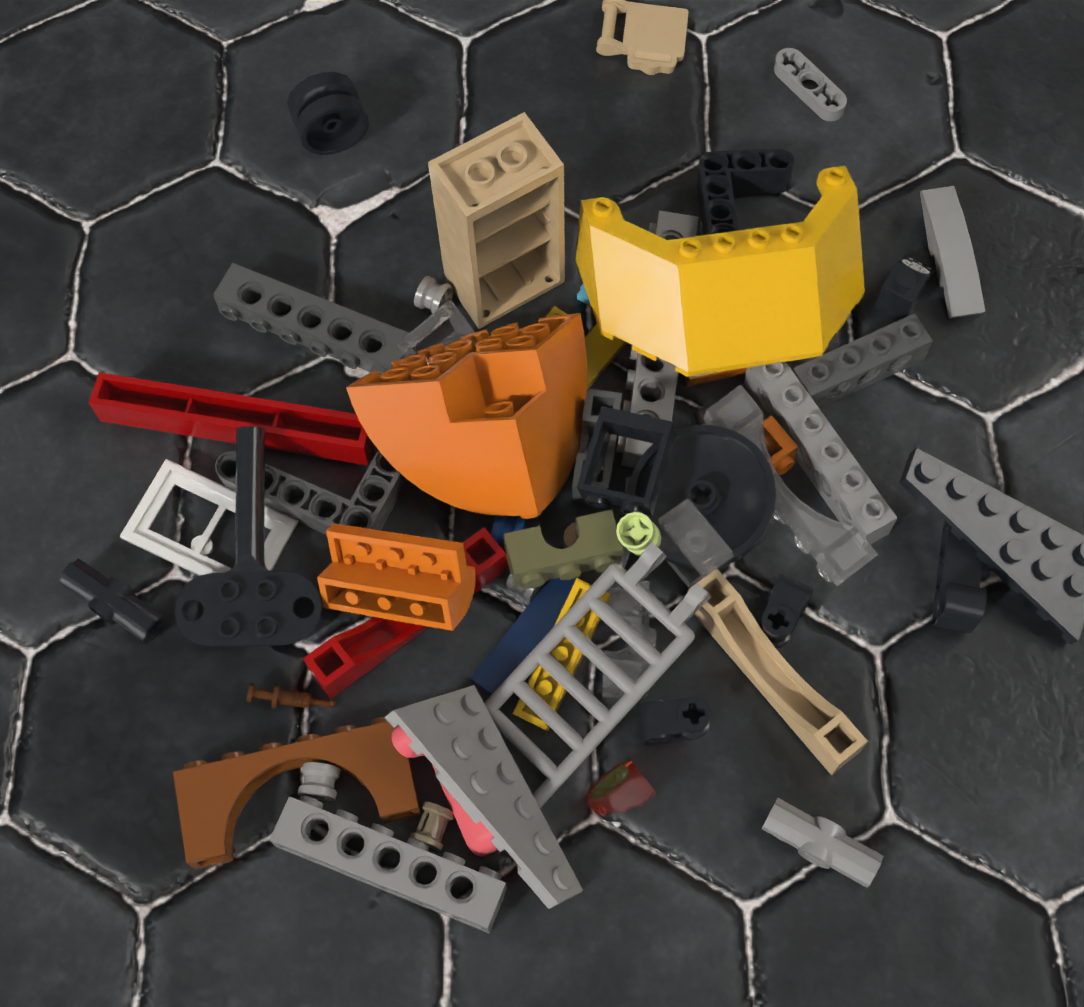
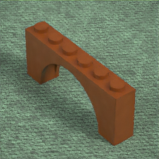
[173,717,422,869]

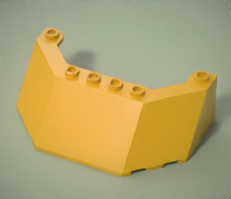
[576,166,865,377]

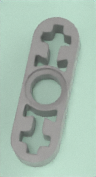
[774,48,847,121]

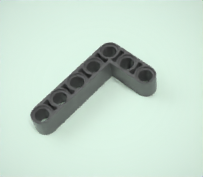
[215,451,408,535]

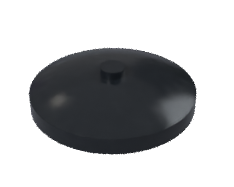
[628,425,777,569]

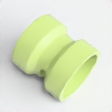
[616,512,661,556]

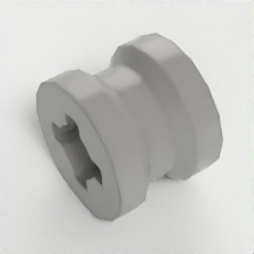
[414,276,454,317]
[298,762,341,802]

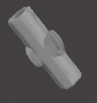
[762,798,884,887]

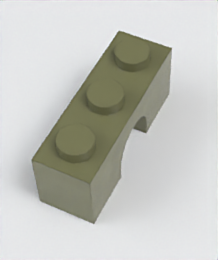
[504,510,624,589]

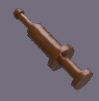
[247,683,336,709]

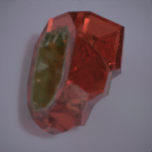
[587,760,657,816]

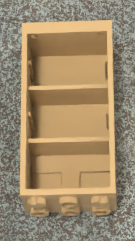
[428,112,565,329]

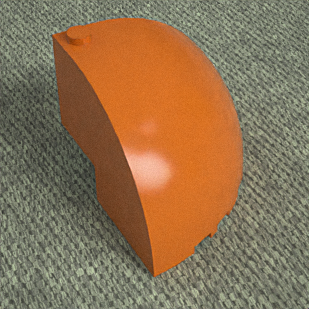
[346,313,588,519]

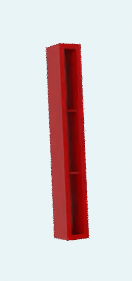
[89,372,374,466]

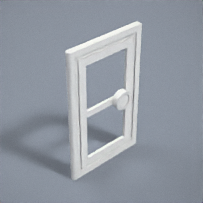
[120,459,298,576]

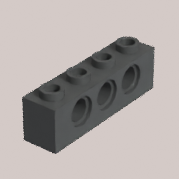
[793,314,933,408]

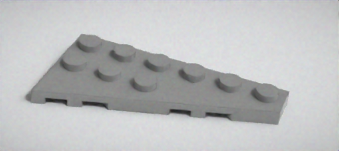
[385,685,583,909]

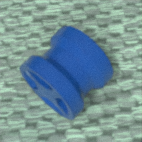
[491,515,527,546]

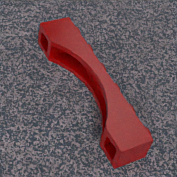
[303,528,508,699]

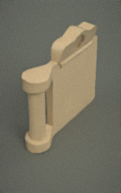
[596,0,689,75]

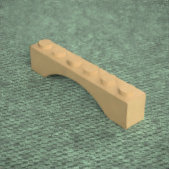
[687,568,868,775]

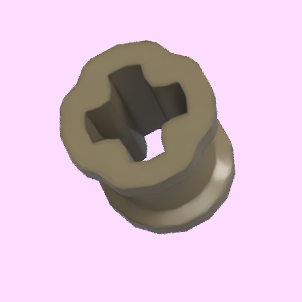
[409,801,454,851]

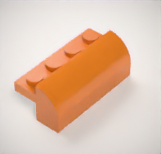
[317,523,475,631]

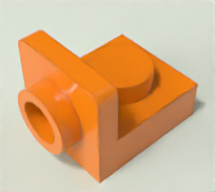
[757,415,799,476]

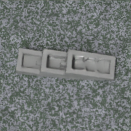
[920,186,985,319]

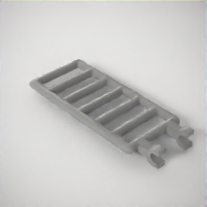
[484,543,711,808]

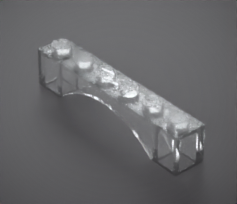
[703,385,878,587]

